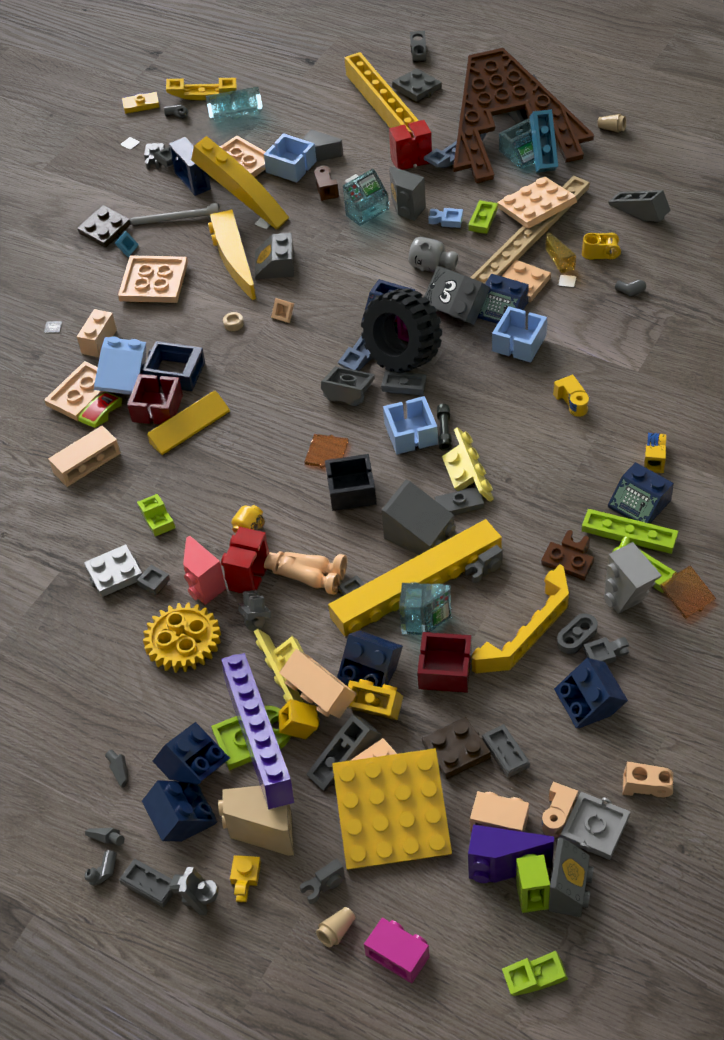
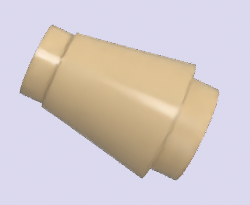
[598,114,626,133]
[316,907,356,947]

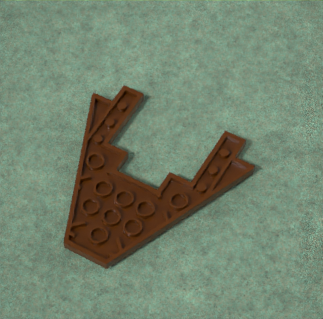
[453,48,594,183]

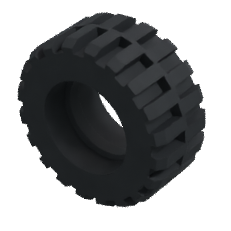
[361,288,442,373]

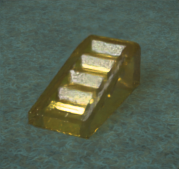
[545,233,576,273]

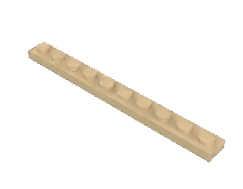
[470,176,590,284]

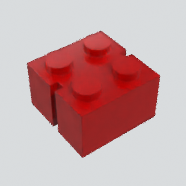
[389,120,432,170]
[221,527,269,594]

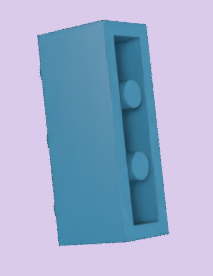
[530,109,558,173]

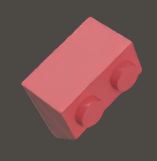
[183,536,226,605]

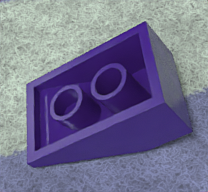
[468,825,554,883]

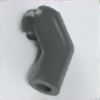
[164,104,188,118]
[615,280,647,296]
[85,850,117,885]

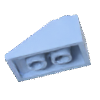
[94,337,146,394]

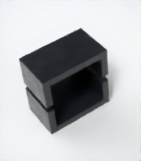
[325,454,377,511]

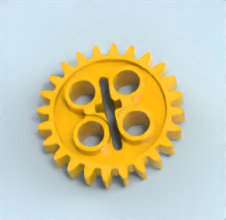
[143,603,221,673]

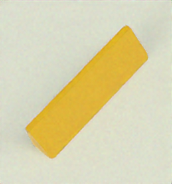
[147,391,230,455]

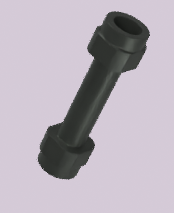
[437,404,452,451]

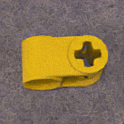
[582,233,621,260]

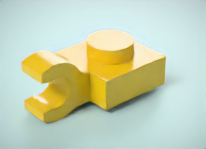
[230,855,261,902]

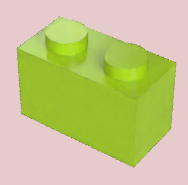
[516,854,550,913]

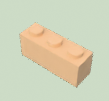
[48,426,121,487]
[279,649,357,719]

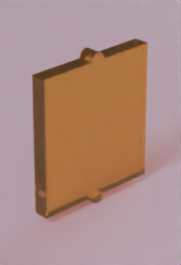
[304,434,349,469]
[660,565,716,619]

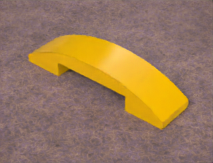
[166,78,237,100]

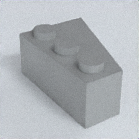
[604,542,662,614]

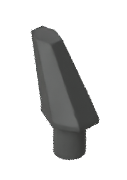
[105,750,128,788]
[85,828,125,846]

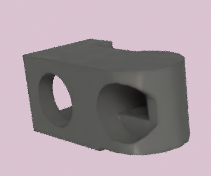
[410,31,426,62]

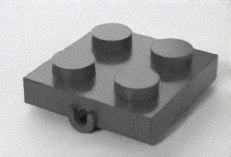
[392,69,442,102]

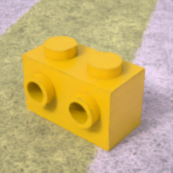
[348,679,403,720]

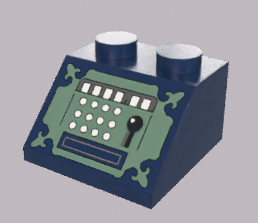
[477,274,529,324]
[608,462,674,524]

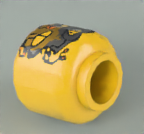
[231,505,265,534]

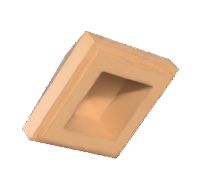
[271,298,294,323]

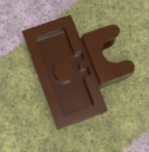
[541,530,594,581]

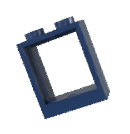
[169,137,211,196]
[141,341,205,391]

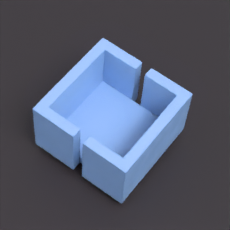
[264,133,316,182]
[492,306,547,362]
[383,396,438,455]

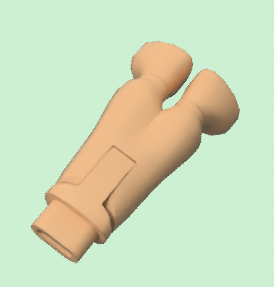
[264,551,347,595]

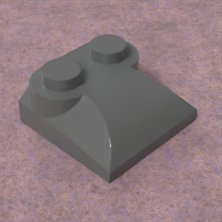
[321,366,375,406]

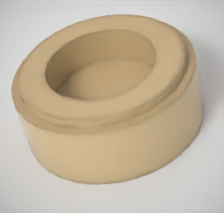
[223,312,244,331]

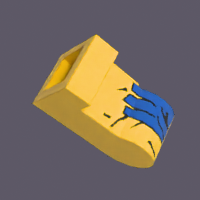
[553,375,589,417]
[644,433,666,473]

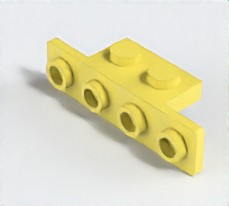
[442,427,494,502]
[254,629,304,703]

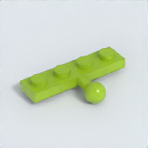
[581,509,678,554]

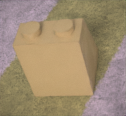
[218,786,294,856]

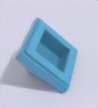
[115,231,139,257]

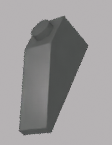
[608,190,671,222]
[306,714,382,791]

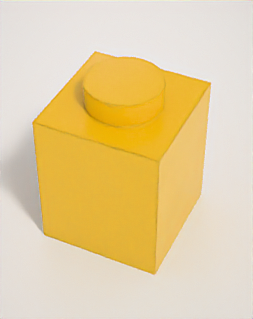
[279,699,319,739]

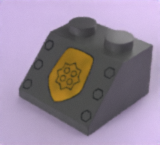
[389,166,426,221]
[255,233,294,280]
[549,837,594,917]

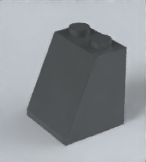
[382,480,456,555]

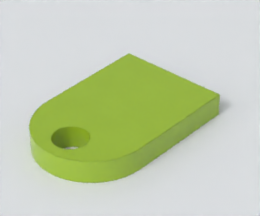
[211,706,291,770]

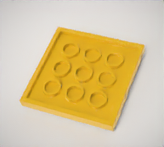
[332,748,452,870]

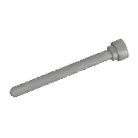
[130,203,220,225]

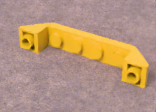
[471,564,569,673]

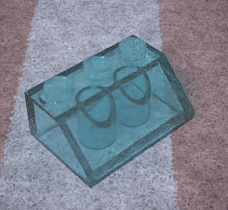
[206,87,263,122]

